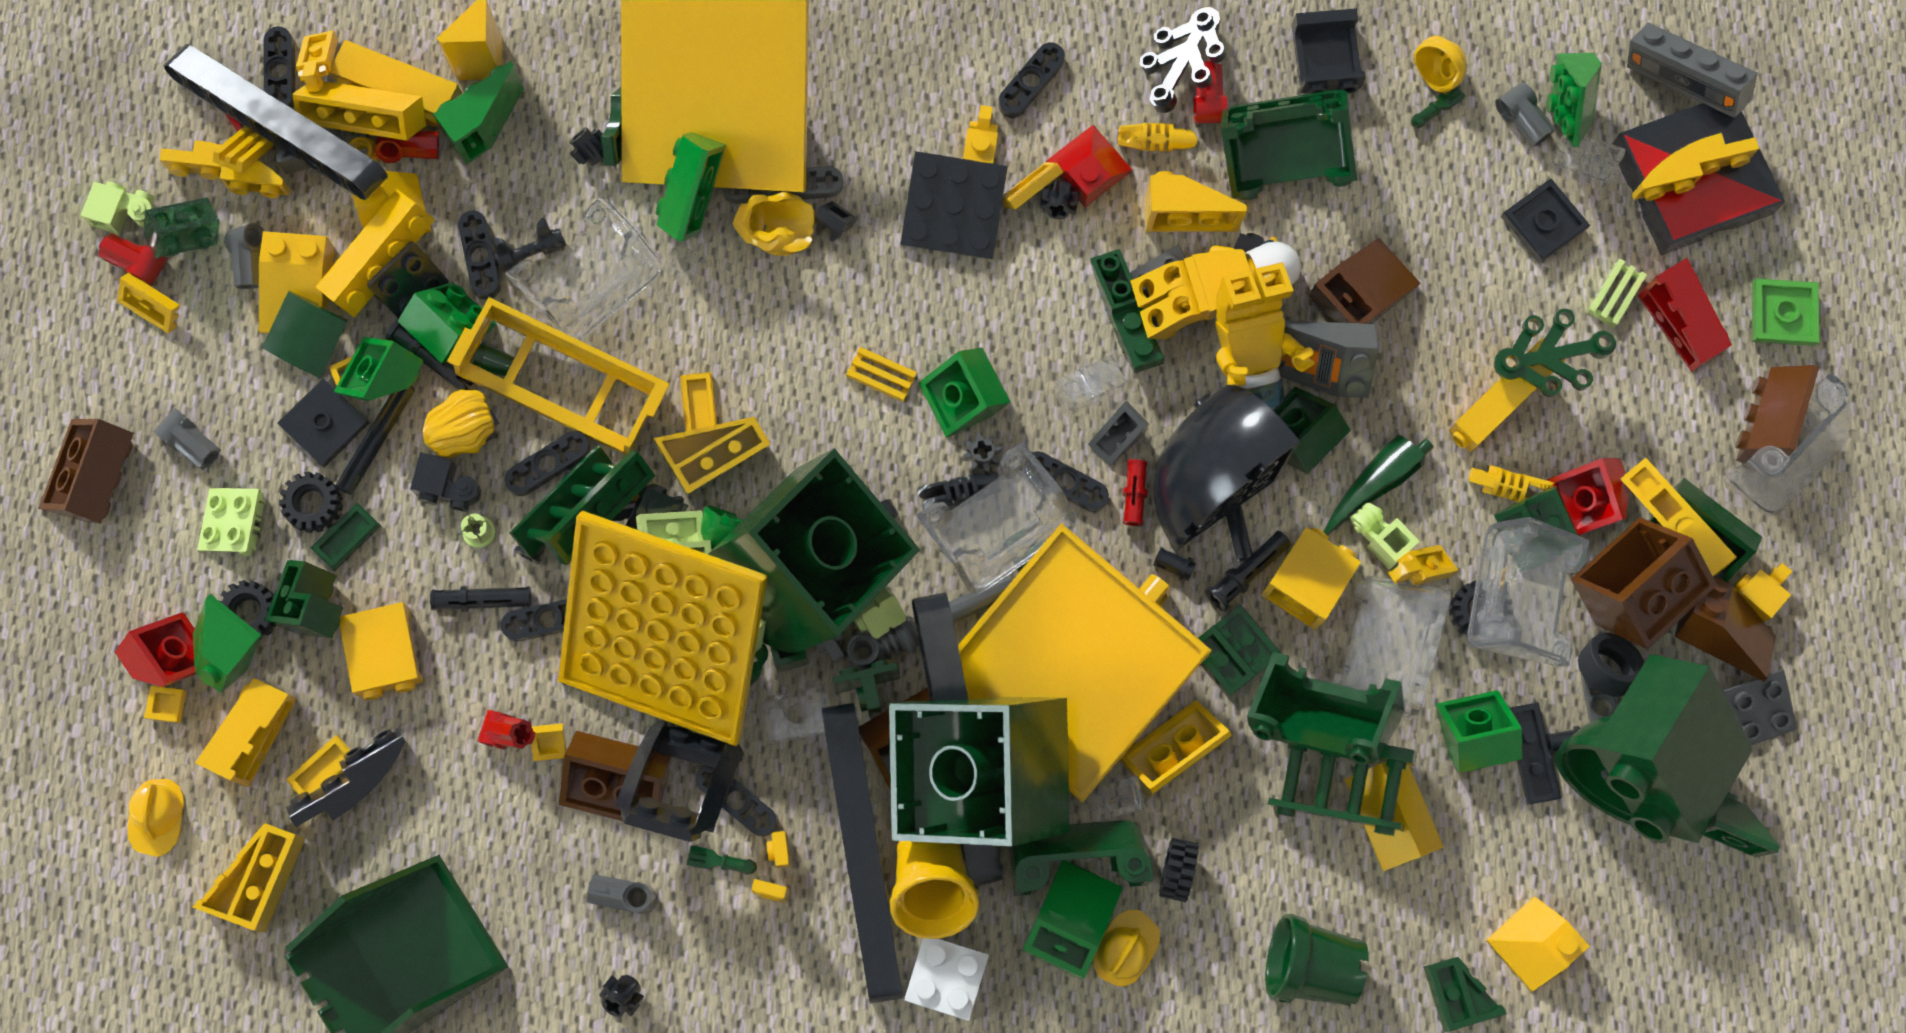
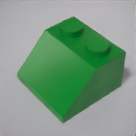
[918,347,1011,438]
[1436,690,1522,773]

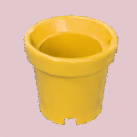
[889,841,980,939]

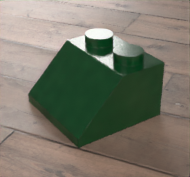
[1273,386,1351,474]

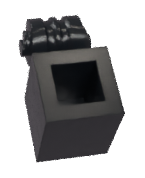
[410,452,482,512]

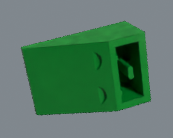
[1546,53,1602,147]
[433,61,524,165]
[1021,860,1123,979]

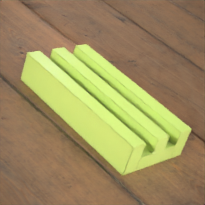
[1587,259,1647,328]

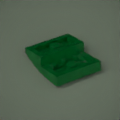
[262,290,348,378]
[1494,486,1583,573]
[1198,604,1283,696]

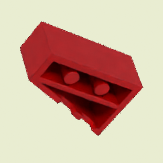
[1638,258,1732,372]

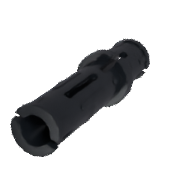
[430,586,531,612]

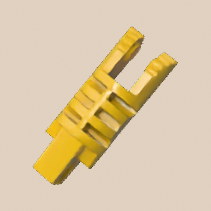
[1117,123,1198,152]
[1468,465,1554,502]

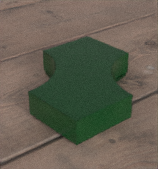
[601,87,622,166]

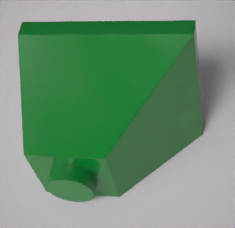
[334,336,424,401]
[193,594,261,694]

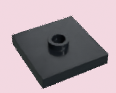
[1501,178,1591,264]
[277,378,370,468]

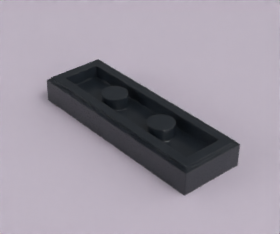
[1509,702,1561,805]

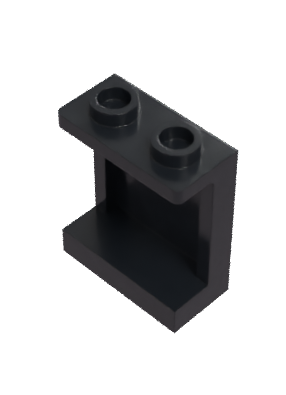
[1291,8,1366,94]

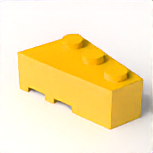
[653,416,771,494]
[195,678,296,787]
[192,823,306,933]

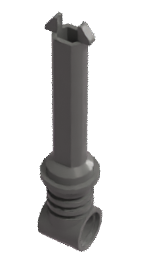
[847,576,1016,671]

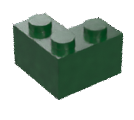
[265,560,344,638]

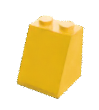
[1261,526,1361,630]

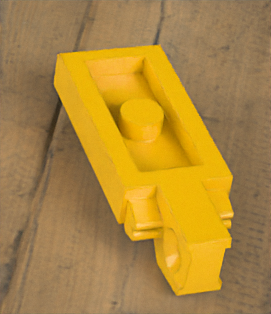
[296,30,338,93]
[963,105,998,164]
[1388,544,1459,585]

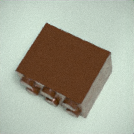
[1571,517,1717,649]

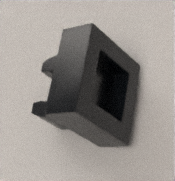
[815,201,857,242]

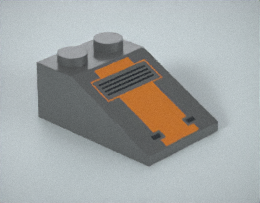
[1278,321,1379,398]

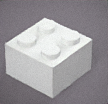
[904,939,989,1021]

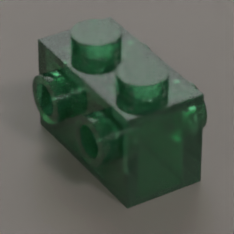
[143,197,220,258]

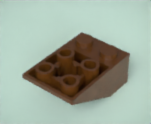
[1309,238,1421,324]

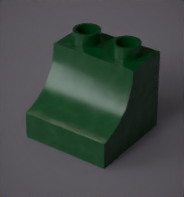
[889,697,1070,846]

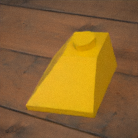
[352,171,432,234]
[1486,897,1590,992]

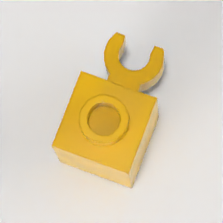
[1734,563,1792,622]

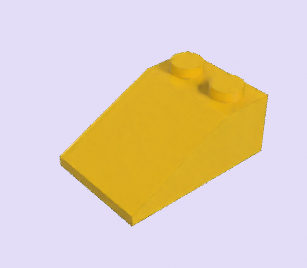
[1145,171,1247,232]
[259,231,335,334]

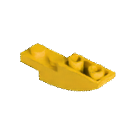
[1632,133,1759,201]
[159,140,291,198]
[1621,458,1737,577]

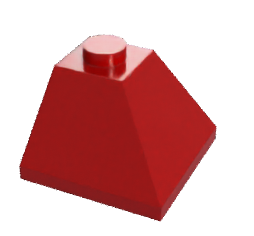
[1046,125,1133,208]
[1547,458,1630,536]
[115,612,196,687]

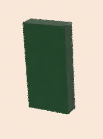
[310,502,381,571]

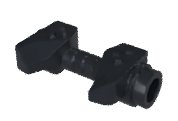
[492,218,566,273]

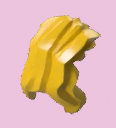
[732,192,816,256]
[423,390,495,458]

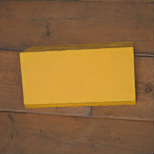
[436,0,503,80]
[1120,700,1232,798]
[1344,761,1444,871]

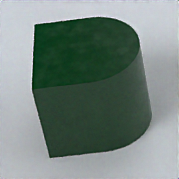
[708,448,920,652]

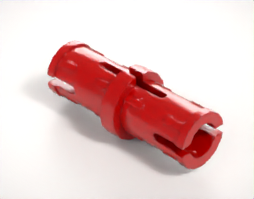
[1122,459,1148,526]

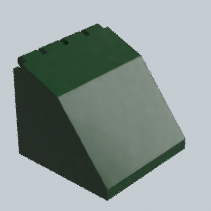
[284,855,509,1033]

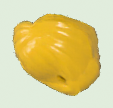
[1413,35,1467,94]

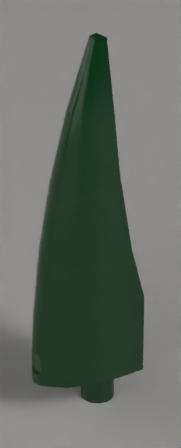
[1323,434,1434,536]

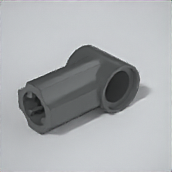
[1495,82,1556,147]
[224,223,265,289]
[153,408,221,470]
[587,874,657,914]

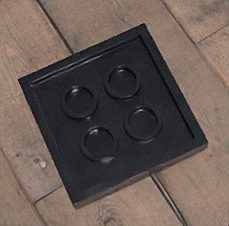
[900,151,1008,260]

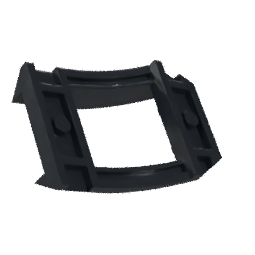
[616,720,744,842]

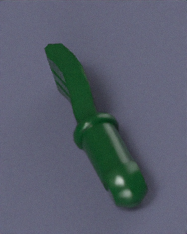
[1411,87,1466,128]
[686,845,757,875]

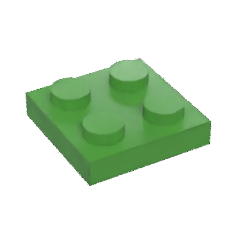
[1752,278,1820,346]

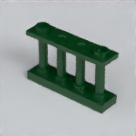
[509,446,656,565]
[1268,744,1417,836]

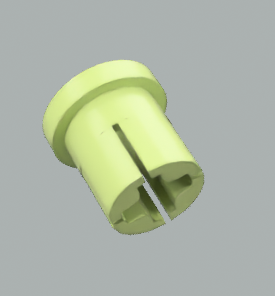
[461,513,496,548]

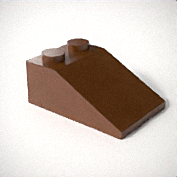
[1674,577,1776,682]

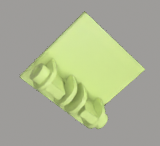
[197,488,266,557]

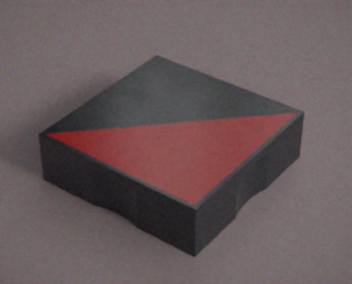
[1610,103,1785,255]

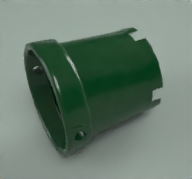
[1265,913,1369,1006]

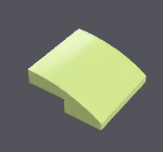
[636,510,712,554]

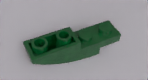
[1090,249,1164,374]

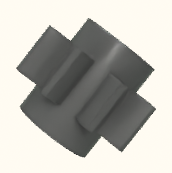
[963,433,1002,474]

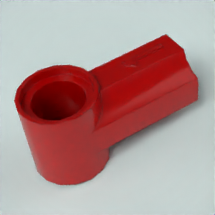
[1193,61,1228,124]
[374,130,439,163]
[98,232,168,286]
[477,710,535,750]

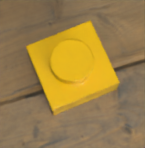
[144,686,187,724]
[531,723,567,761]
[767,831,791,868]

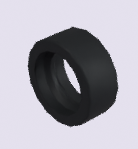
[1578,633,1644,697]

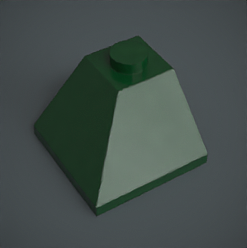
[1703,792,1780,857]

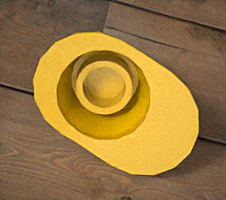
[127,779,184,857]
[1093,910,1160,986]

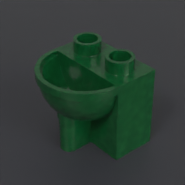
[1555,654,1753,843]

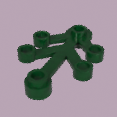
[1493,308,1616,397]

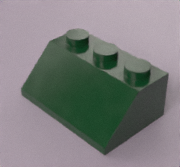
[1648,478,1762,583]

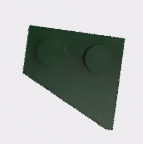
[1423,957,1507,1032]

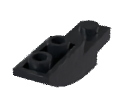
[286,728,406,827]

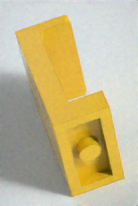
[340,602,424,700]

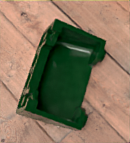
[1221,90,1358,200]
[1247,652,1404,765]
[1010,820,1153,896]

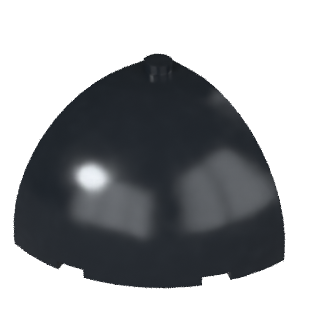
[1153,385,1300,551]

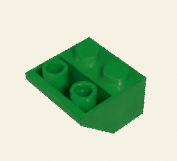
[398,282,497,364]

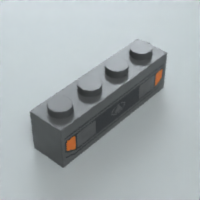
[1627,23,1758,118]

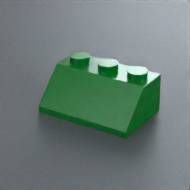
[656,132,726,242]

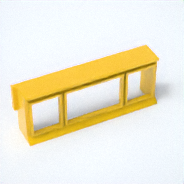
[447,297,670,455]

